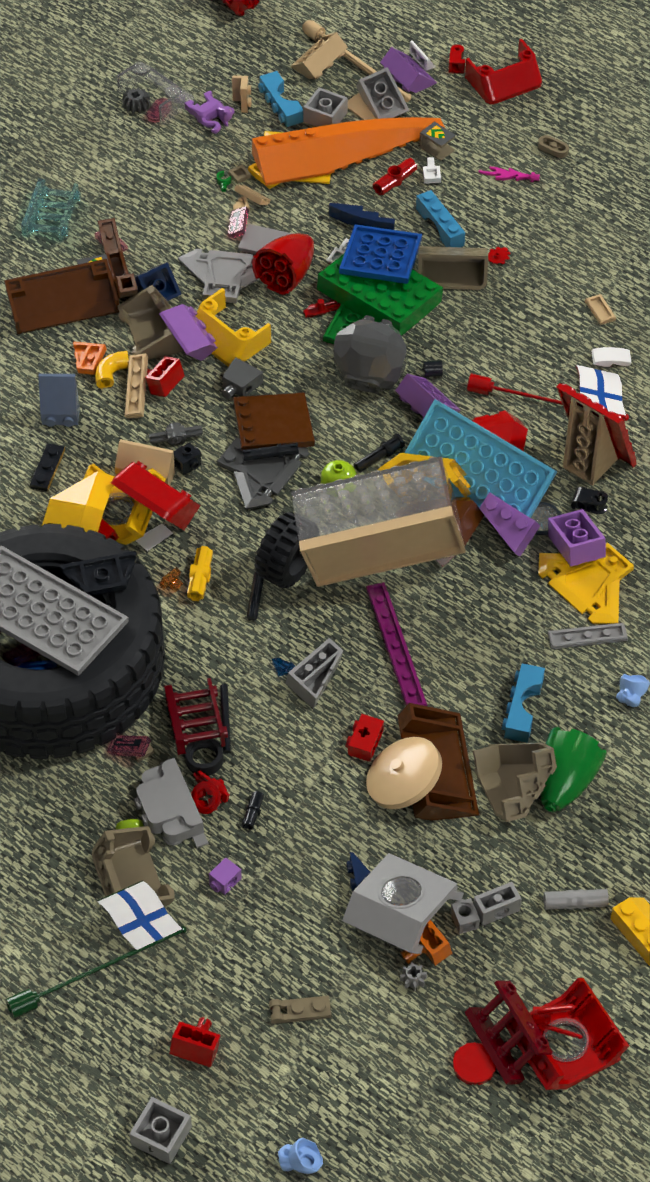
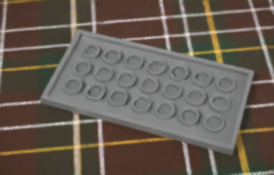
[0,545,129,676]

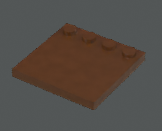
[233,392,315,451]

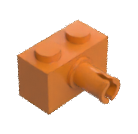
[400,920,452,966]

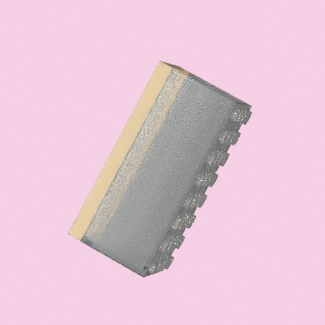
[291,456,466,587]

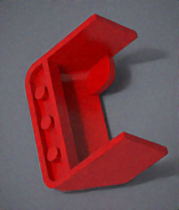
[465,39,542,104]
[111,461,200,530]

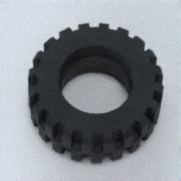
[254,512,320,588]

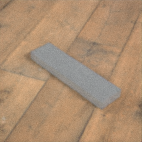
[547,623,628,649]

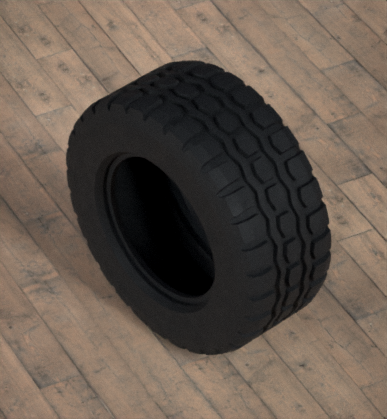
[0,524,165,759]

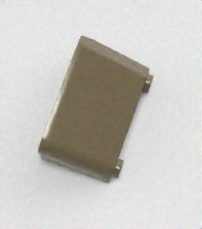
[117,285,184,360]
[92,826,175,906]

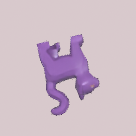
[184,91,235,134]

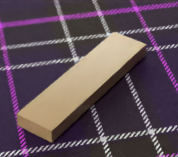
[124,353,148,418]

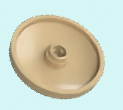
[366,737,442,809]

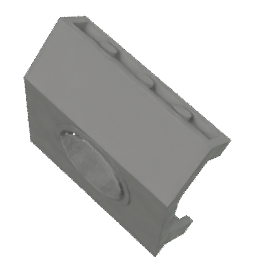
[342,853,464,954]

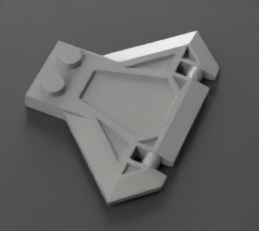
[178,249,260,303]

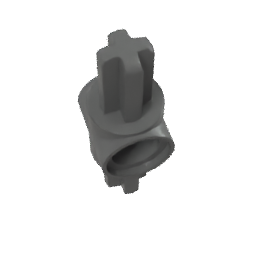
[149,422,203,446]

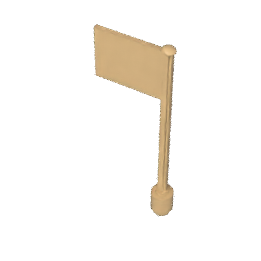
[302,20,411,120]

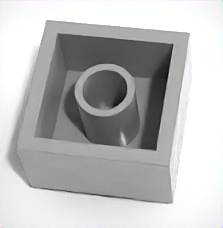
[303,88,348,127]
[129,1097,192,1164]

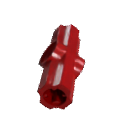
[372,158,417,195]

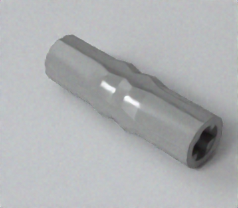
[543,889,609,910]

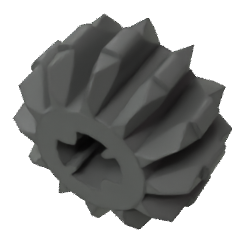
[122,87,150,114]

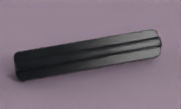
[247,572,264,621]

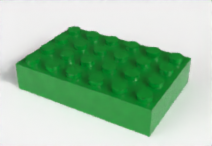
[317,254,443,336]

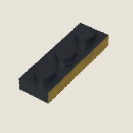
[30,443,65,491]

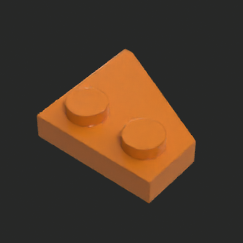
[73,341,107,375]

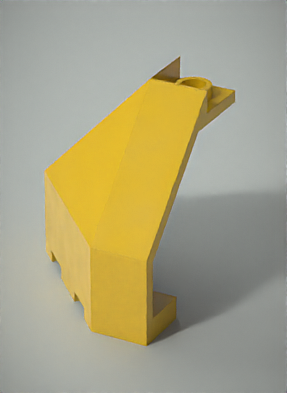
[42,471,115,532]

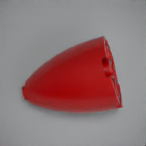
[252,233,314,295]

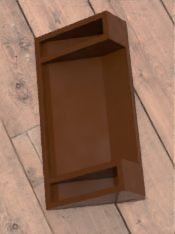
[397,703,479,821]

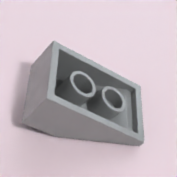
[356,67,409,119]

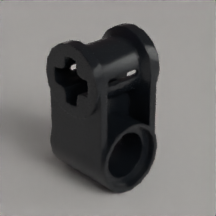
[571,487,608,514]

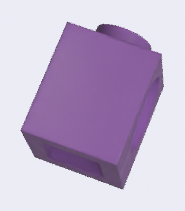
[209,858,242,895]

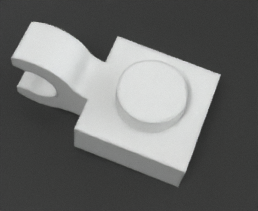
[423,157,441,184]

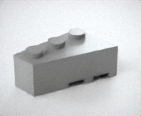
[286,638,343,709]

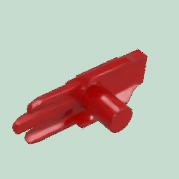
[303,299,341,318]
[193,771,230,803]

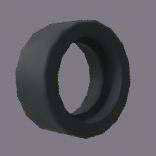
[185,738,223,776]

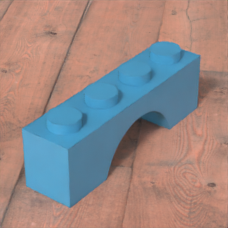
[258,71,304,127]
[416,190,465,247]
[502,663,545,743]

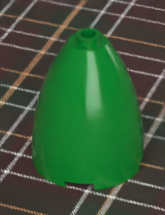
[540,727,607,812]

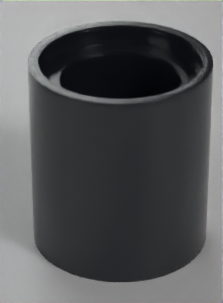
[423,360,443,377]

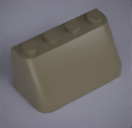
[418,246,488,290]

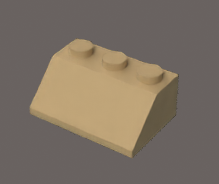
[291,32,348,80]
[115,439,175,485]

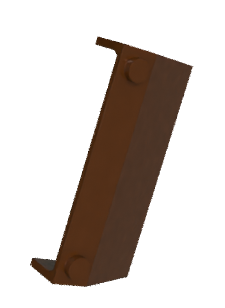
[4,259,119,334]

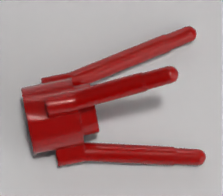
[532,1004,583,1039]

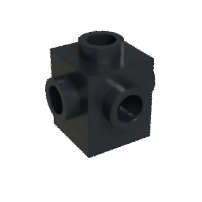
[174,442,202,476]

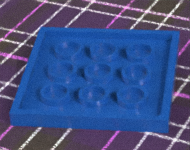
[339,224,422,284]

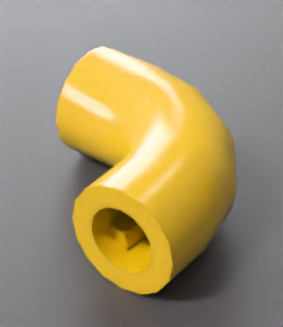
[95,351,129,389]

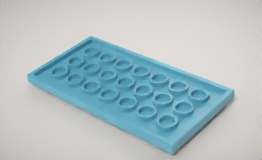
[405,399,557,518]

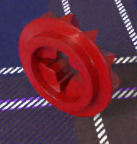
[191,781,222,814]

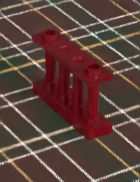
[164,678,228,755]
[464,981,553,1085]

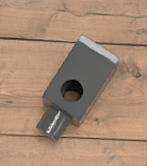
[222,357,264,399]

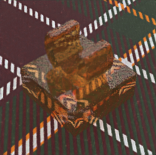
[159,567,183,592]

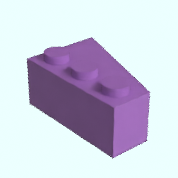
[479,492,540,557]

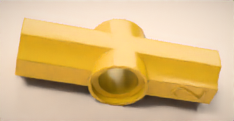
[187,546,213,601]

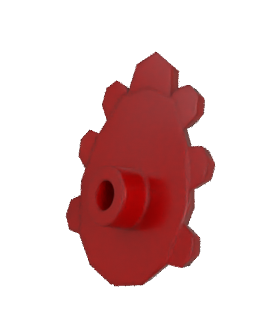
[488,247,511,265]

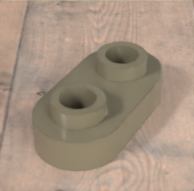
[538,135,569,158]

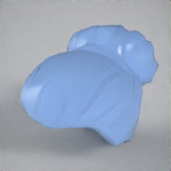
[616,674,650,707]
[278,1138,323,1174]

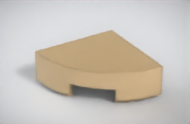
[233,196,250,213]

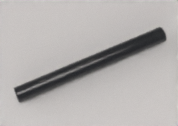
[220,684,231,754]

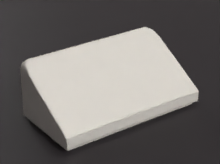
[410,41,435,71]

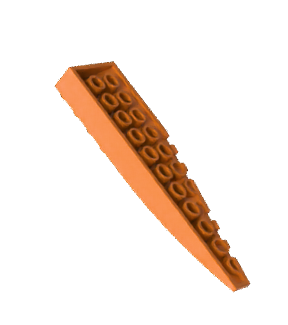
[252,117,446,186]

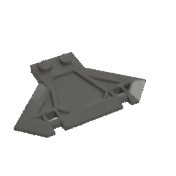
[217,437,309,510]

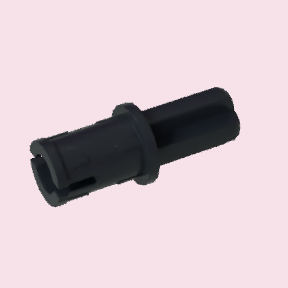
[241,790,264,830]

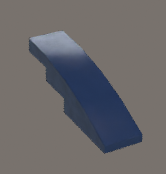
[329,203,395,230]

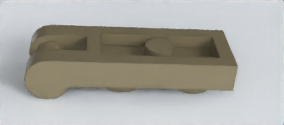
[269,995,331,1024]

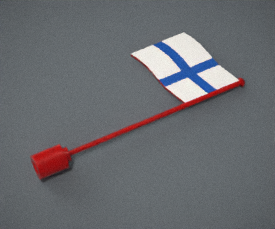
[467,365,629,421]

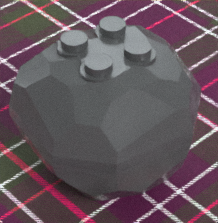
[334,315,407,394]

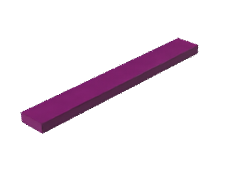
[366,582,427,706]

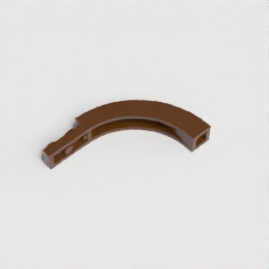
[98,218,137,298]

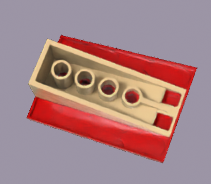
[556,383,637,485]

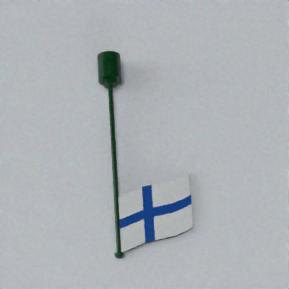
[5,880,187,1019]

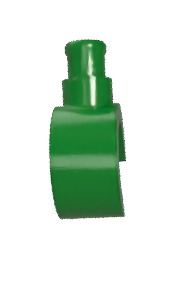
[216,171,232,192]

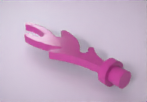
[478,166,540,182]

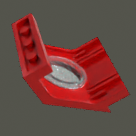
[506,978,629,1090]

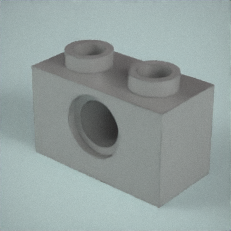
[473,882,522,926]

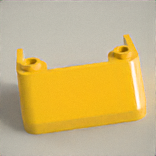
[196,288,271,367]

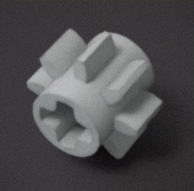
[400,962,427,991]

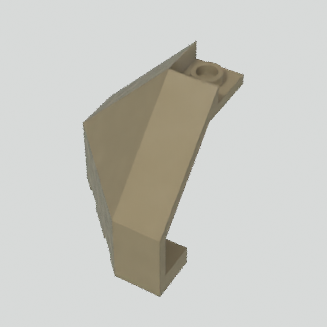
[473,742,557,822]

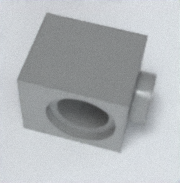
[450,898,480,934]

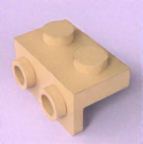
[232,75,252,113]

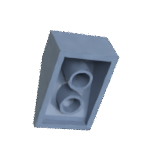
[38,374,80,427]

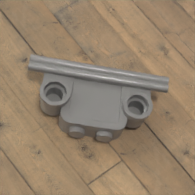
[134,758,209,848]

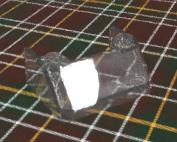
[117,62,195,125]

